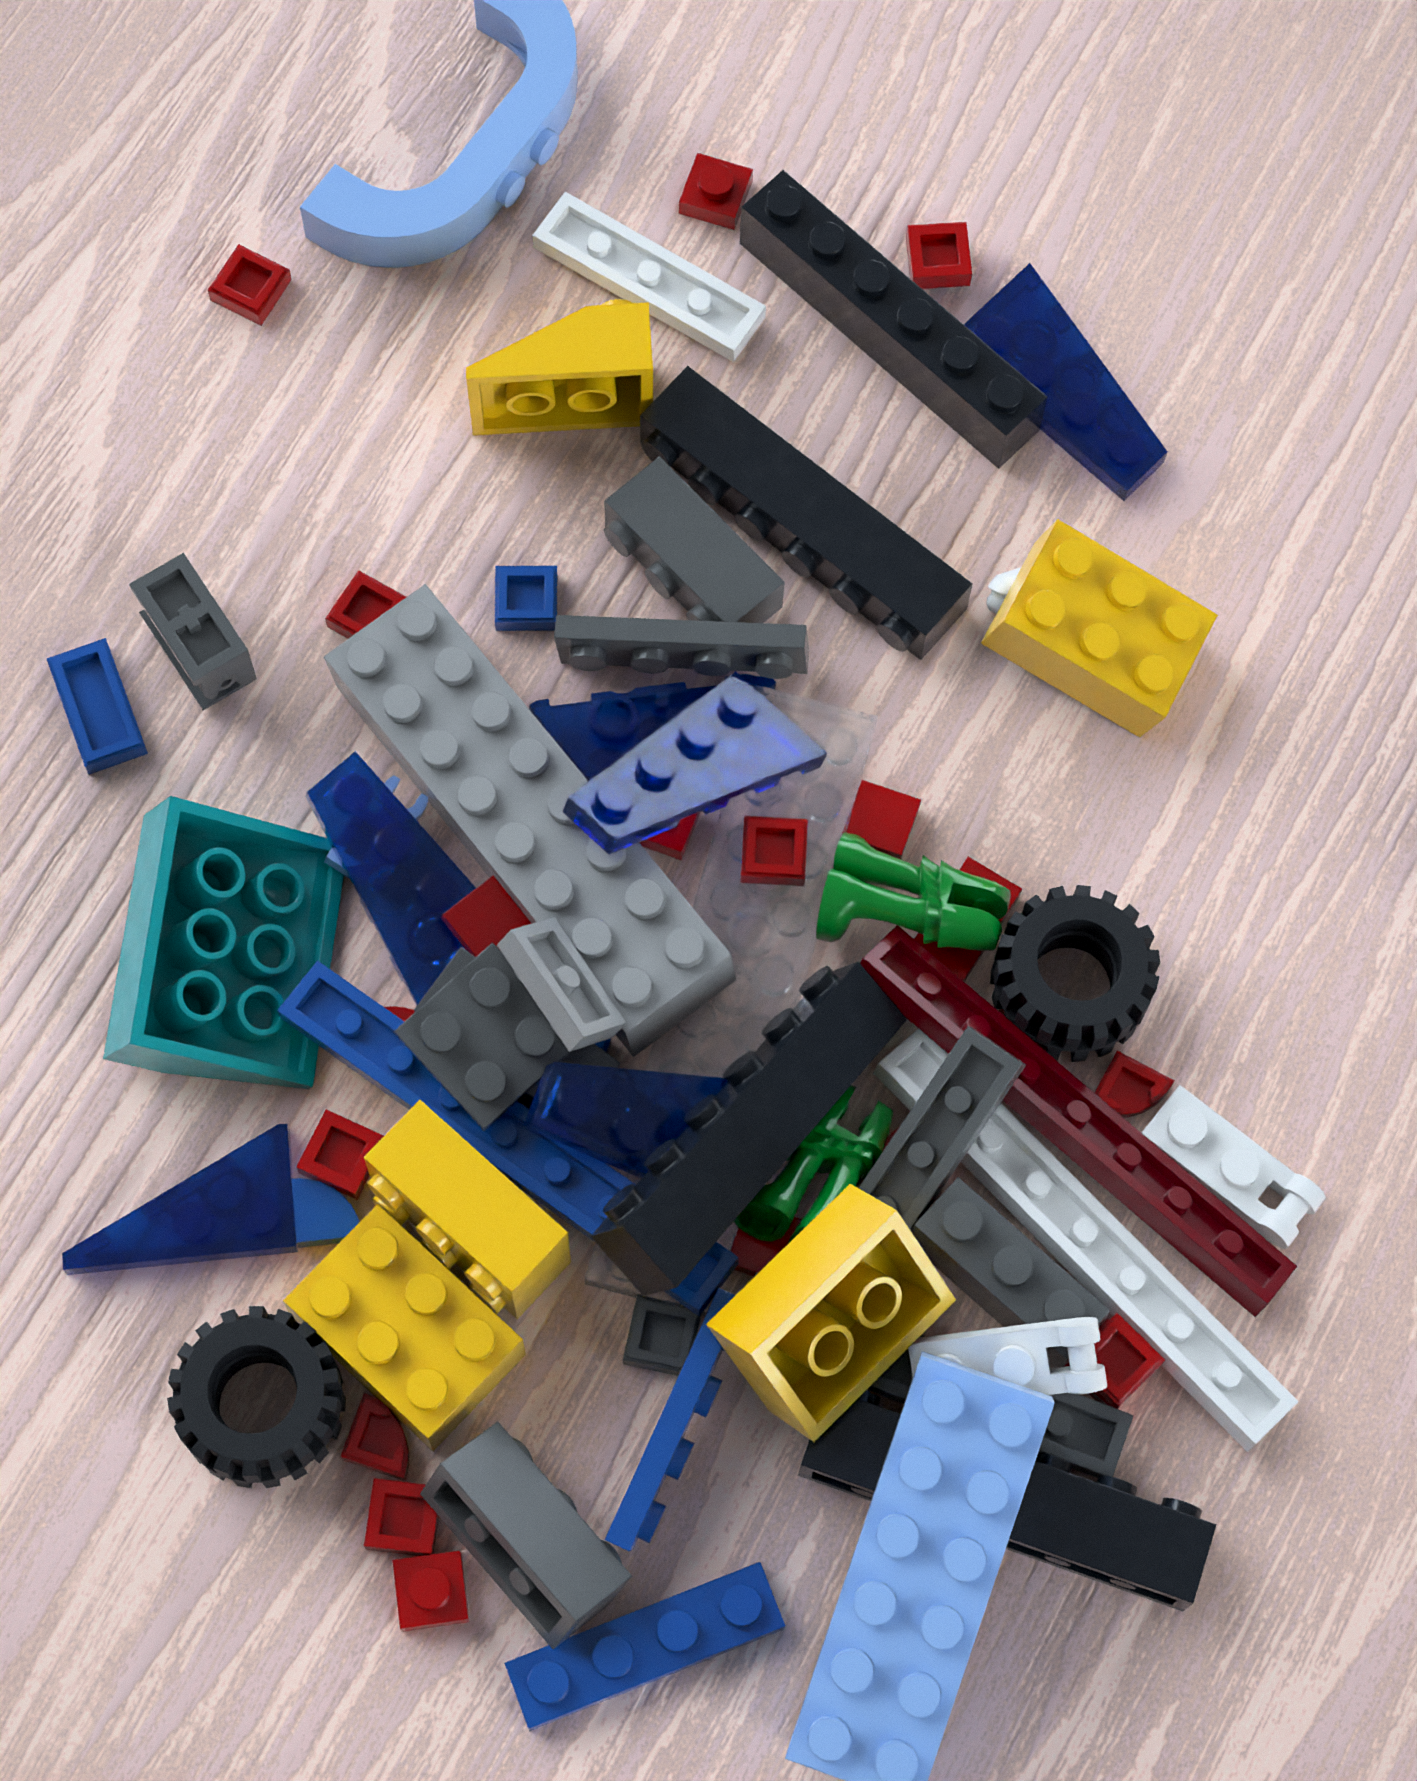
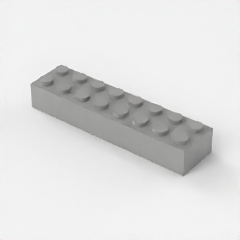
[324,584,736,1057]

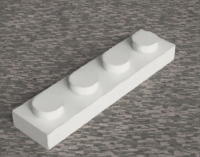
[532,192,766,362]

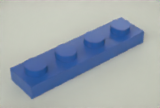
[605,1287,735,1552]
[504,1562,785,1731]

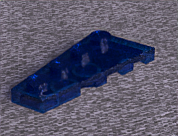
[963,263,1168,501]
[562,671,827,855]
[305,751,476,1006]

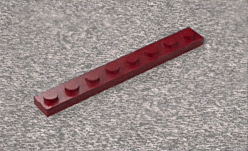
[860,925,1297,1317]

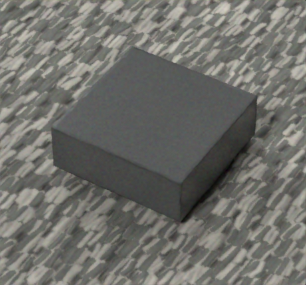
[623,1296,701,1376]

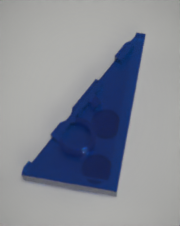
[529,674,776,801]
[62,1123,298,1275]

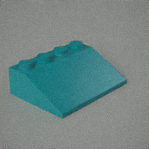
[103,796,344,1089]

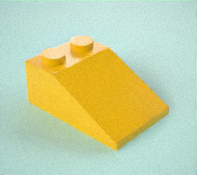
[466,299,653,436]

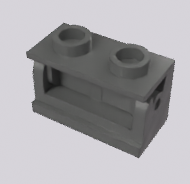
[129,553,257,711]

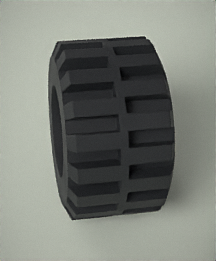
[990,885,1160,1062]
[167,1306,346,1488]

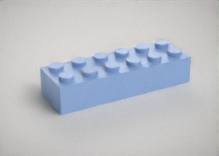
[785,1351,1055,1781]

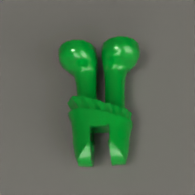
[816,832,1011,951]
[734,1085,894,1244]

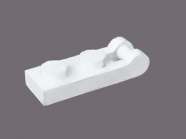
[1141,1085,1326,1249]
[908,1317,1107,1395]

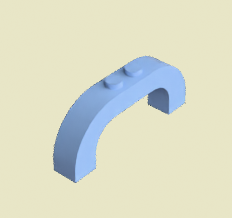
[300,0,578,268]

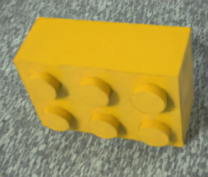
[981,519,1218,738]
[364,1100,571,1320]
[706,1184,956,1442]
[283,1204,526,1452]

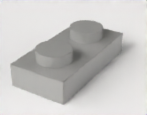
[497,917,627,1052]

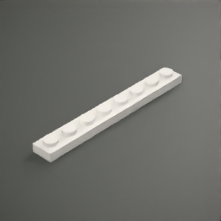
[873,1029,1299,1452]

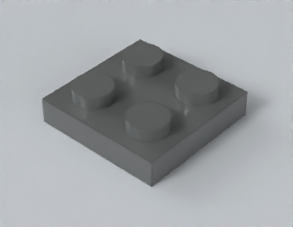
[394,942,572,1131]

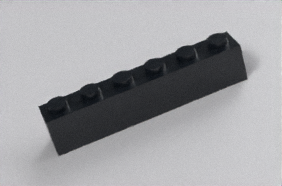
[740,170,1048,469]
[640,366,973,660]
[590,962,907,1296]
[798,1391,1217,1611]

